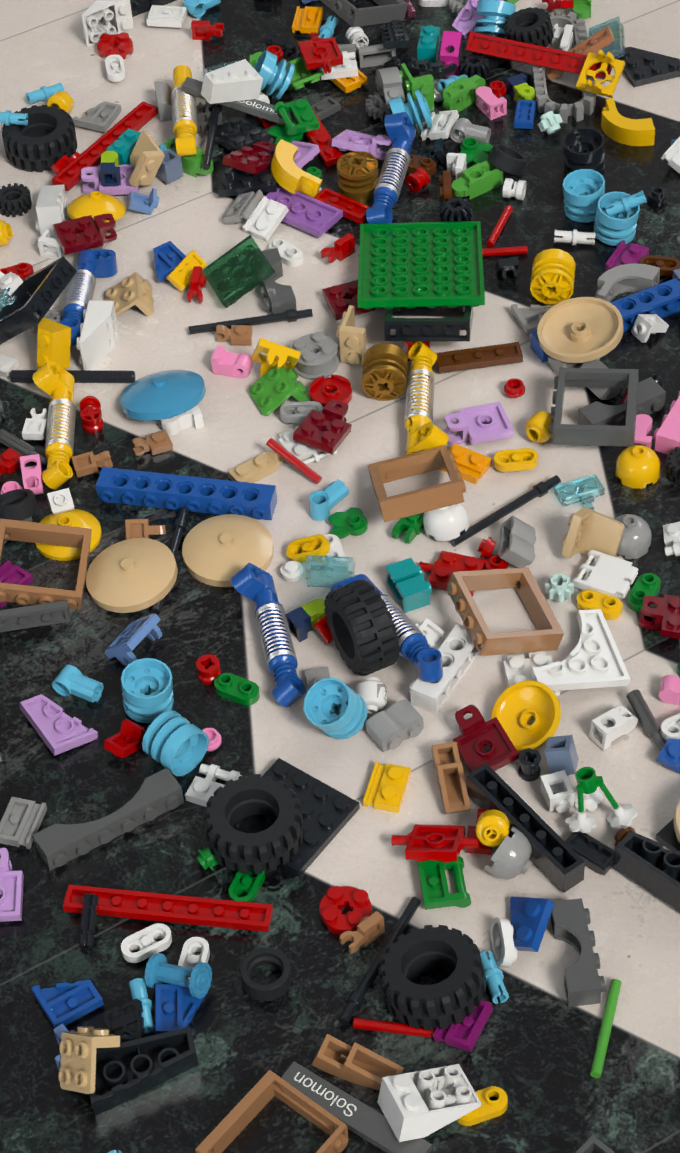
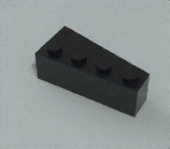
[612,831,680,912]
[90,1026,199,1116]

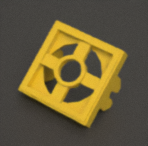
[576,50,625,98]
[251,338,301,377]

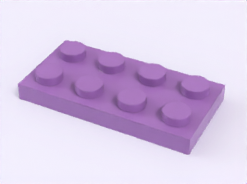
[265,185,343,238]

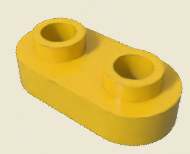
[494,448,538,472]
[286,534,330,563]
[576,590,623,620]
[456,1086,508,1126]

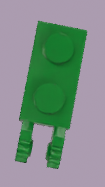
[391,512,424,544]

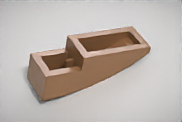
[431,742,471,814]
[311,1034,404,1090]

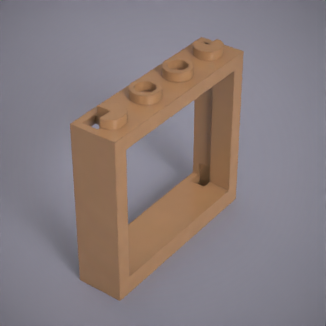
[368,445,466,523]
[0,518,92,610]
[447,567,564,656]
[195,1070,349,1153]

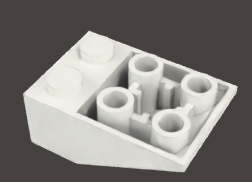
[82,0,134,47]
[77,300,119,370]
[377,1064,482,1142]

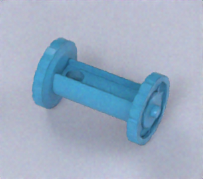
[144,953,212,999]

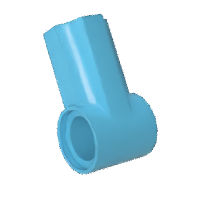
[183,0,221,18]
[309,479,349,521]
[52,665,104,703]

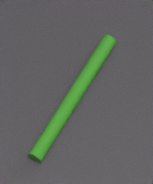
[590,979,622,1078]

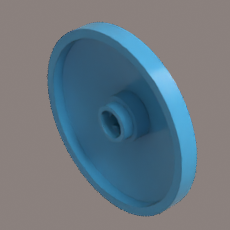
[120,370,206,421]

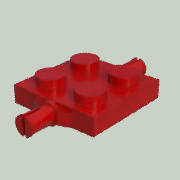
[298,32,343,74]
[419,551,486,596]
[391,824,480,863]

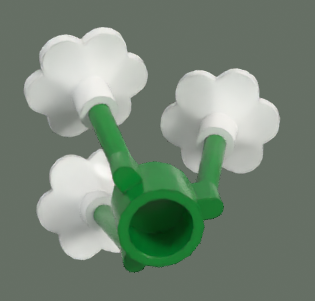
[565,767,638,833]

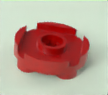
[97,32,134,59]
[310,375,352,409]
[319,886,372,935]

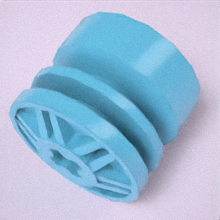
[474,0,516,39]
[254,50,295,100]
[388,89,433,131]
[563,169,605,223]
[594,191,640,246]
[121,658,174,723]
[304,678,367,740]
[142,710,209,776]

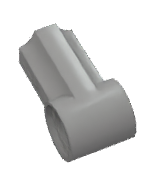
[450,118,491,143]

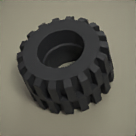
[504,7,554,47]

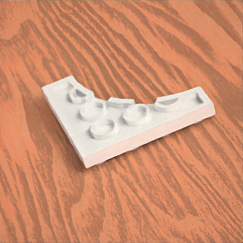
[530,609,630,691]

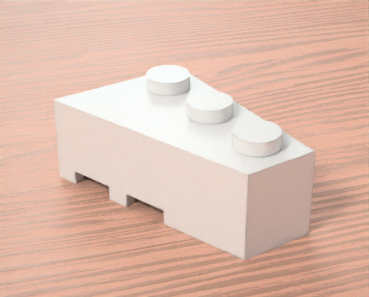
[201,59,263,104]
[36,185,67,238]

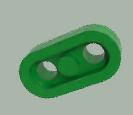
[628,573,661,612]
[214,673,260,706]
[229,870,266,903]

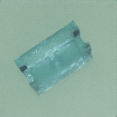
[306,555,355,588]

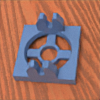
[104,614,163,667]

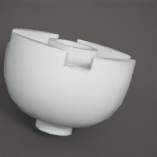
[423,503,469,541]

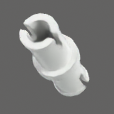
[554,229,595,246]

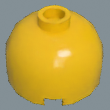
[615,445,660,489]

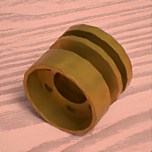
[337,151,378,203]
[361,343,408,401]

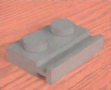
[222,190,264,224]
[0,797,47,849]

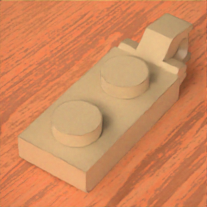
[228,450,286,483]

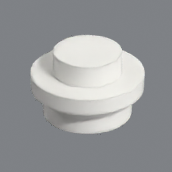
[280,561,304,582]

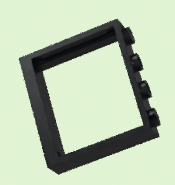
[0,256,77,344]
[384,306,473,342]

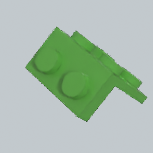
[286,57,325,92]
[399,63,434,111]
[249,364,310,416]

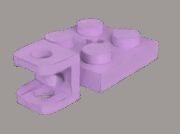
[332,129,392,160]
[81,164,139,196]
[444,402,514,445]
[0,848,24,922]

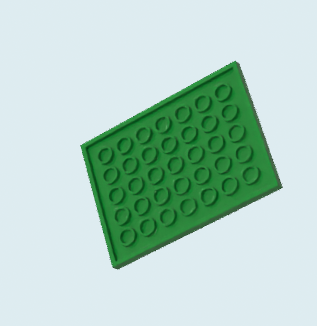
[357,221,485,309]

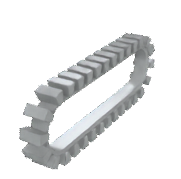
[531,9,596,123]

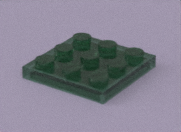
[203,235,275,308]

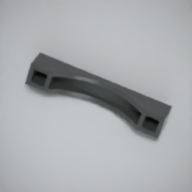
[33,768,184,871]

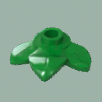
[267,124,304,146]
[460,138,493,164]
[328,507,368,539]

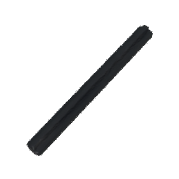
[10,370,136,383]

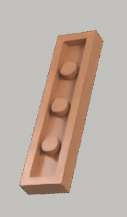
[545,25,615,81]

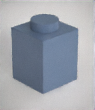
[156,149,183,184]
[545,735,579,776]

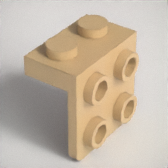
[129,131,165,187]
[104,272,154,317]
[336,305,367,366]
[561,506,625,558]
[59,1026,120,1094]

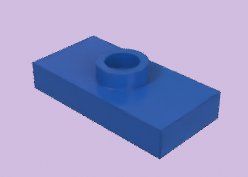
[514,100,536,129]

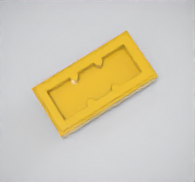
[166,250,207,292]

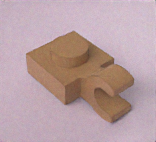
[216,325,252,346]
[132,430,173,456]
[71,451,113,478]
[125,519,166,540]
[339,911,385,954]

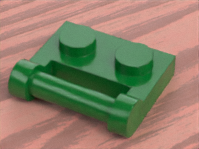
[274,98,320,136]
[417,856,471,910]

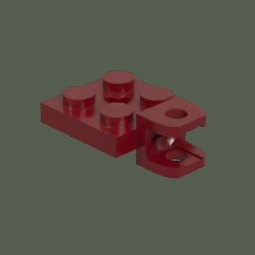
[222,141,276,174]
[53,213,117,255]
[323,280,377,321]
[293,399,352,455]
[638,594,680,639]
[453,705,519,772]

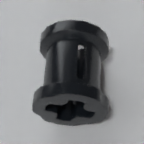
[518,748,541,781]

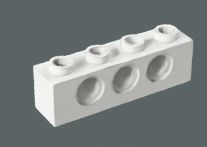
[409,623,482,714]

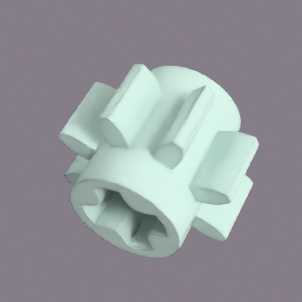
[538,111,563,135]
[545,574,574,603]

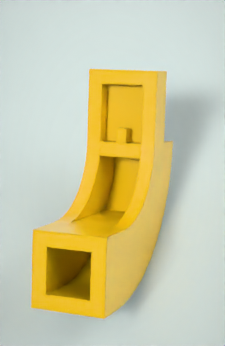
[601,98,655,146]
[271,139,322,198]

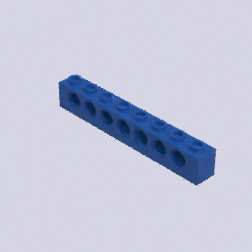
[530,278,680,363]
[96,467,277,520]

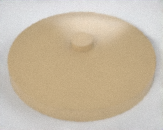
[537,297,624,363]
[182,514,274,587]
[86,538,178,613]

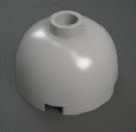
[614,514,652,560]
[484,826,533,880]

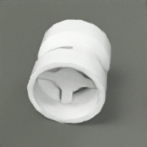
[346,26,369,48]
[503,178,527,200]

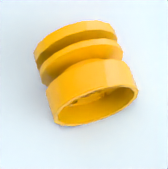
[530,249,576,305]

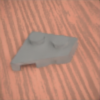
[72,101,122,132]
[511,304,554,336]

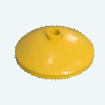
[67,191,126,223]
[35,509,102,561]
[491,680,561,753]

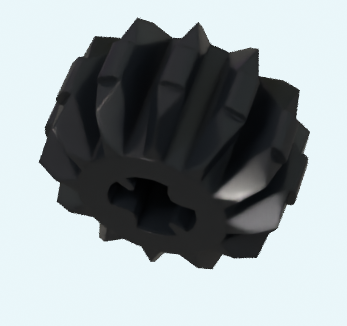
[459,54,490,80]
[440,196,473,222]

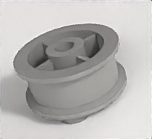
[291,332,339,380]

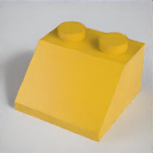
[37,317,71,369]

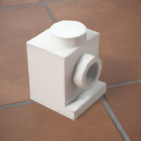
[540,770,574,813]

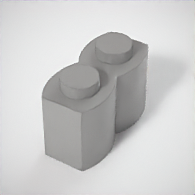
[498,515,536,568]
[366,699,424,752]

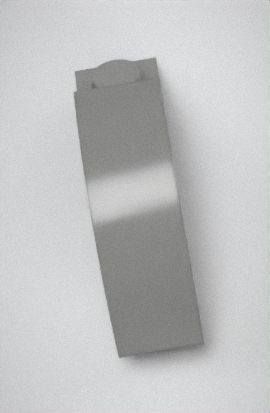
[375,67,406,109]
[595,263,660,302]

